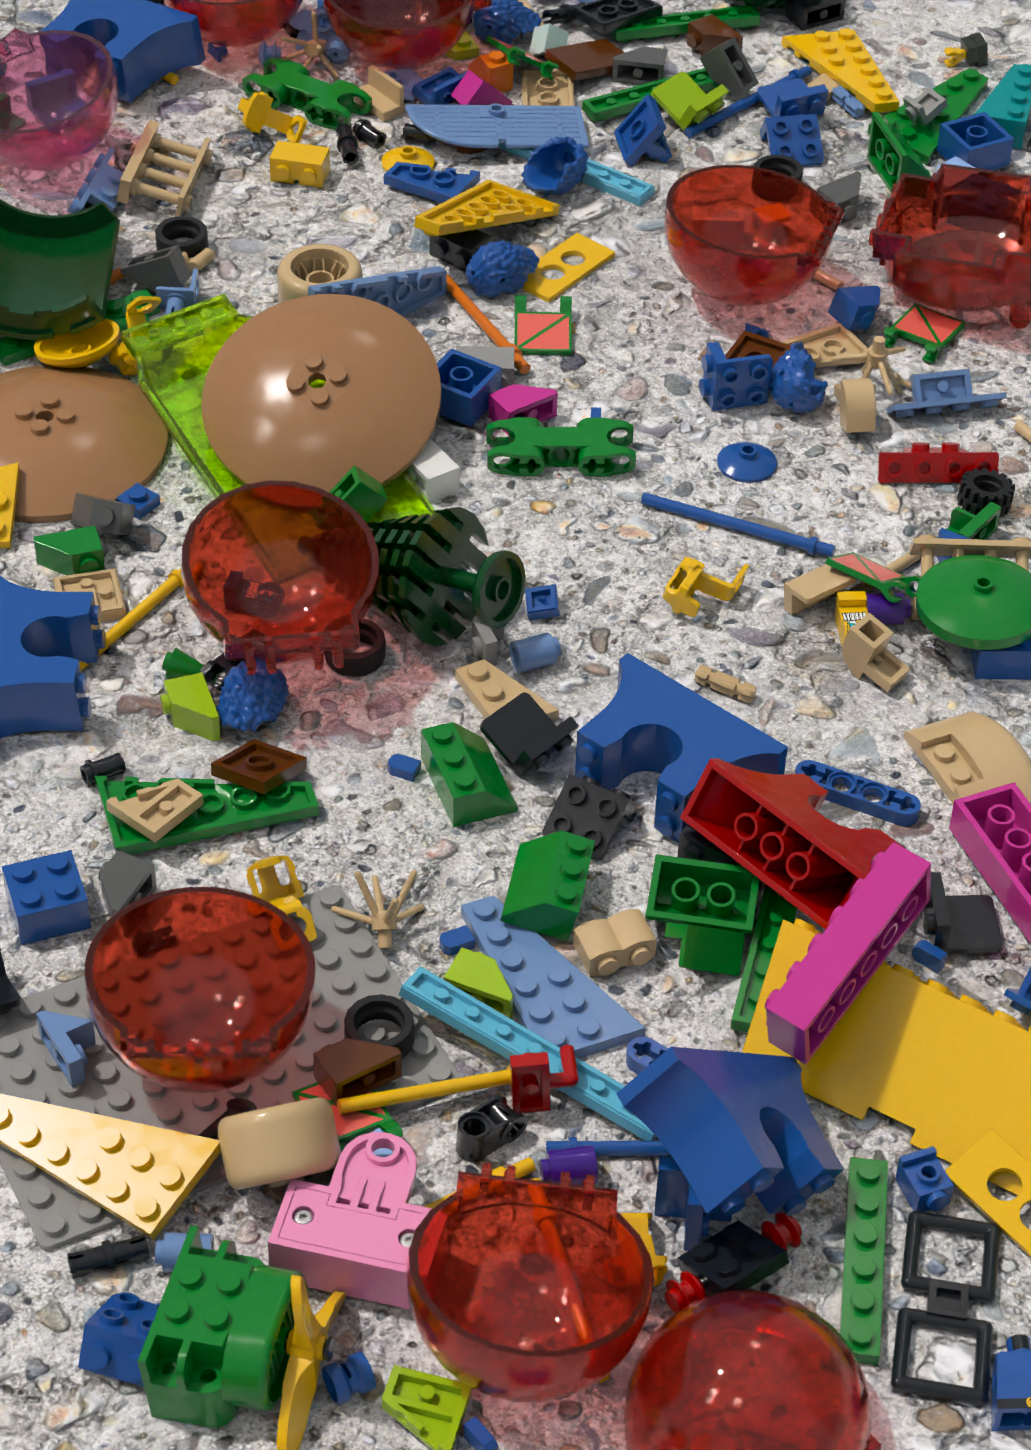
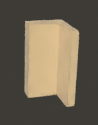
[353,65,404,122]
[784,564,856,615]

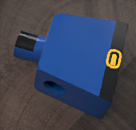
[991,1334,1031,1431]

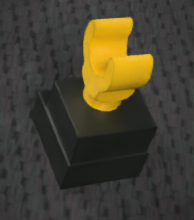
[944,32,988,68]

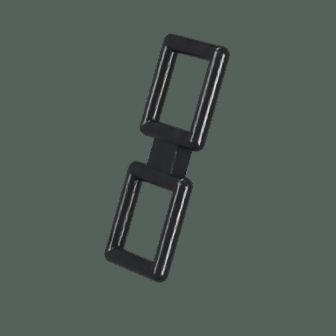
[890,1211,1001,1405]

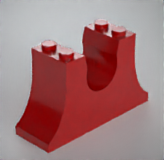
[680,758,906,930]

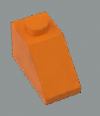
[468,50,513,92]

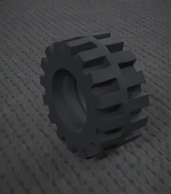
[957,468,1015,518]

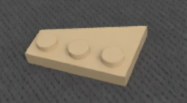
[782,323,868,368]
[455,659,559,721]

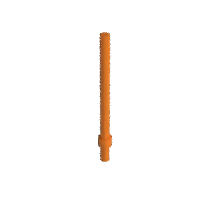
[447,275,531,374]

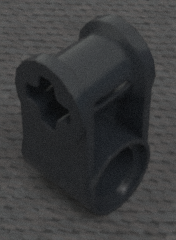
[456,1093,528,1162]

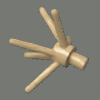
[280,11,339,79]
[831,336,906,395]
[331,870,424,949]

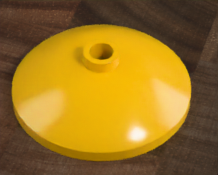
[34,319,121,369]

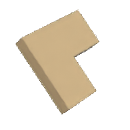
[53,568,126,622]

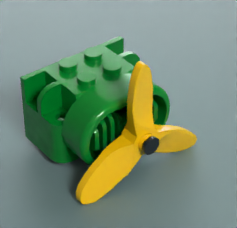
[137,1225,346,1450]

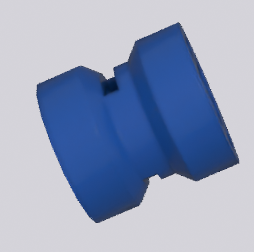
[322,1351,376,1406]

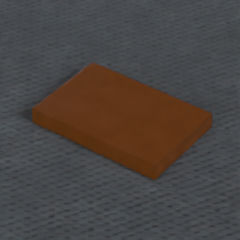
[544,38,625,81]

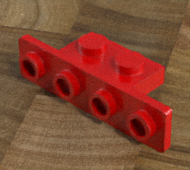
[877,442,999,483]

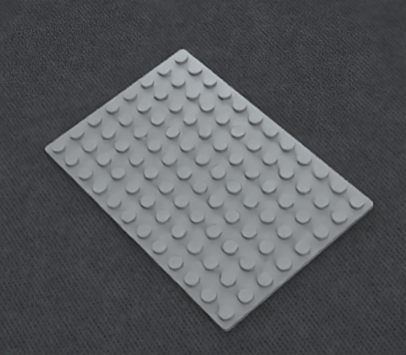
[0,885,461,1252]

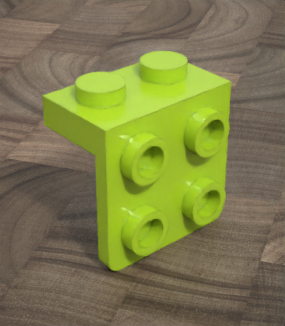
[651,71,729,130]

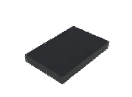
[573,0,663,34]

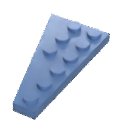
[308,266,447,317]
[461,895,646,1058]

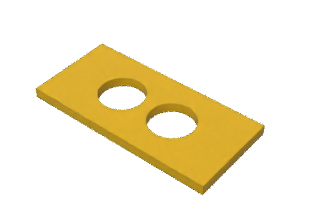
[522,233,615,303]
[945,1128,1031,1257]

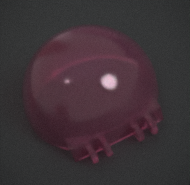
[0,28,119,172]

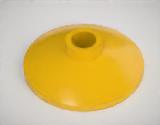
[382,146,435,172]

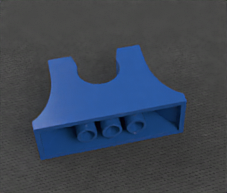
[39,0,206,103]
[0,576,106,738]
[575,653,788,843]
[616,1047,845,1216]

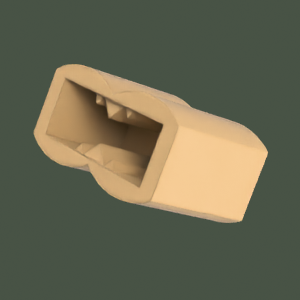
[573,909,657,977]

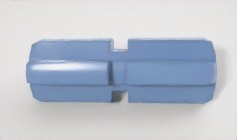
[831,86,865,118]

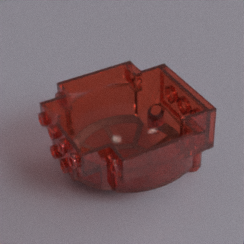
[869,163,1031,329]

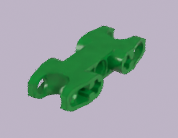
[242,58,372,130]
[486,417,636,477]

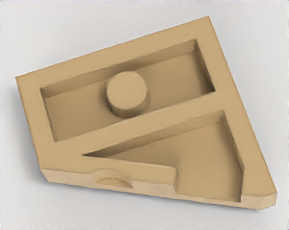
[106,779,204,842]

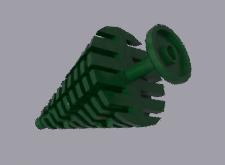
[298,507,526,647]

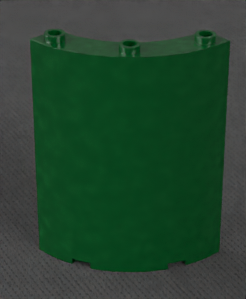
[0,199,120,340]

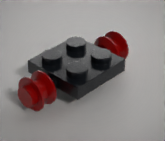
[664,1212,802,1316]

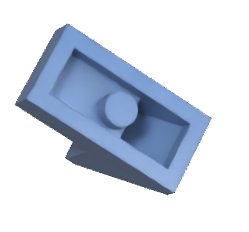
[36,1011,96,1087]

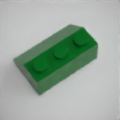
[867,112,931,201]
[421,722,518,827]
[500,830,595,941]
[645,854,760,934]

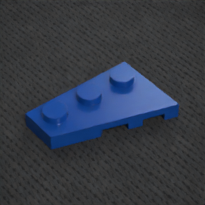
[384,162,480,203]

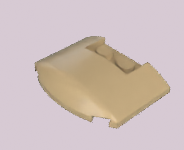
[903,711,1031,804]

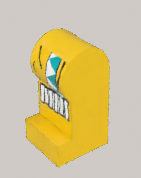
[834,591,868,646]

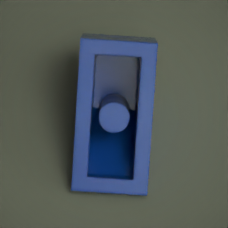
[828,286,881,330]

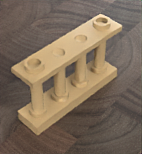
[117,120,213,217]
[909,535,1031,620]

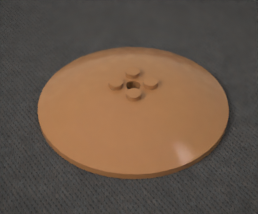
[201,294,442,505]
[0,365,168,523]

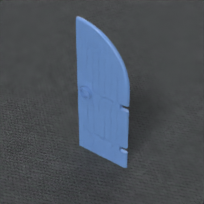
[405,103,589,149]

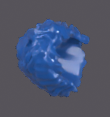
[473,0,542,44]
[521,136,589,196]
[466,240,539,297]
[770,342,828,413]
[216,656,289,732]

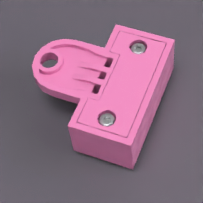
[268,1132,444,1313]

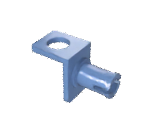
[156,268,200,327]

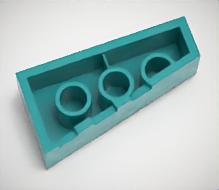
[974,64,1031,149]

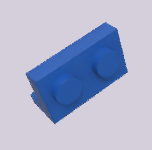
[412,66,468,105]

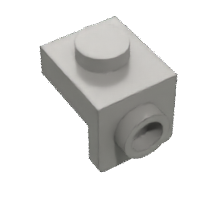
[902,87,948,126]
[470,618,504,666]

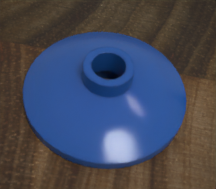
[717,442,777,483]

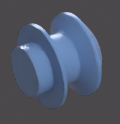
[325,35,352,64]
[259,41,282,67]

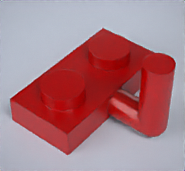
[510,1045,579,1113]

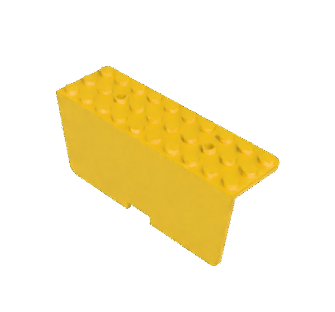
[743,918,1031,1195]

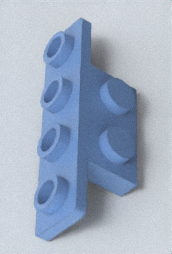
[67,147,123,213]
[887,369,1007,418]

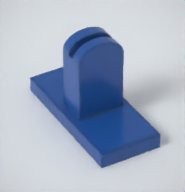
[208,42,228,62]
[745,323,769,338]

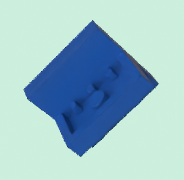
[614,94,672,166]
[654,1157,732,1251]

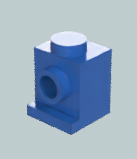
[895,1146,954,1212]

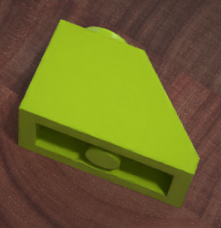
[160,672,221,742]
[443,947,513,1019]

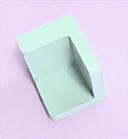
[529,23,569,57]

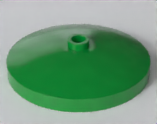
[916,555,1031,650]

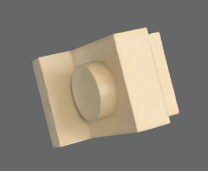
[834,378,876,433]
[842,613,911,693]

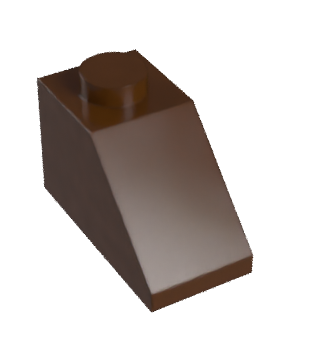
[686,14,743,56]
[313,1038,402,1107]

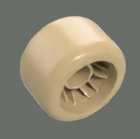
[277,244,363,304]
[218,1097,341,1190]

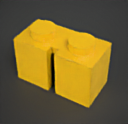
[269,141,330,188]

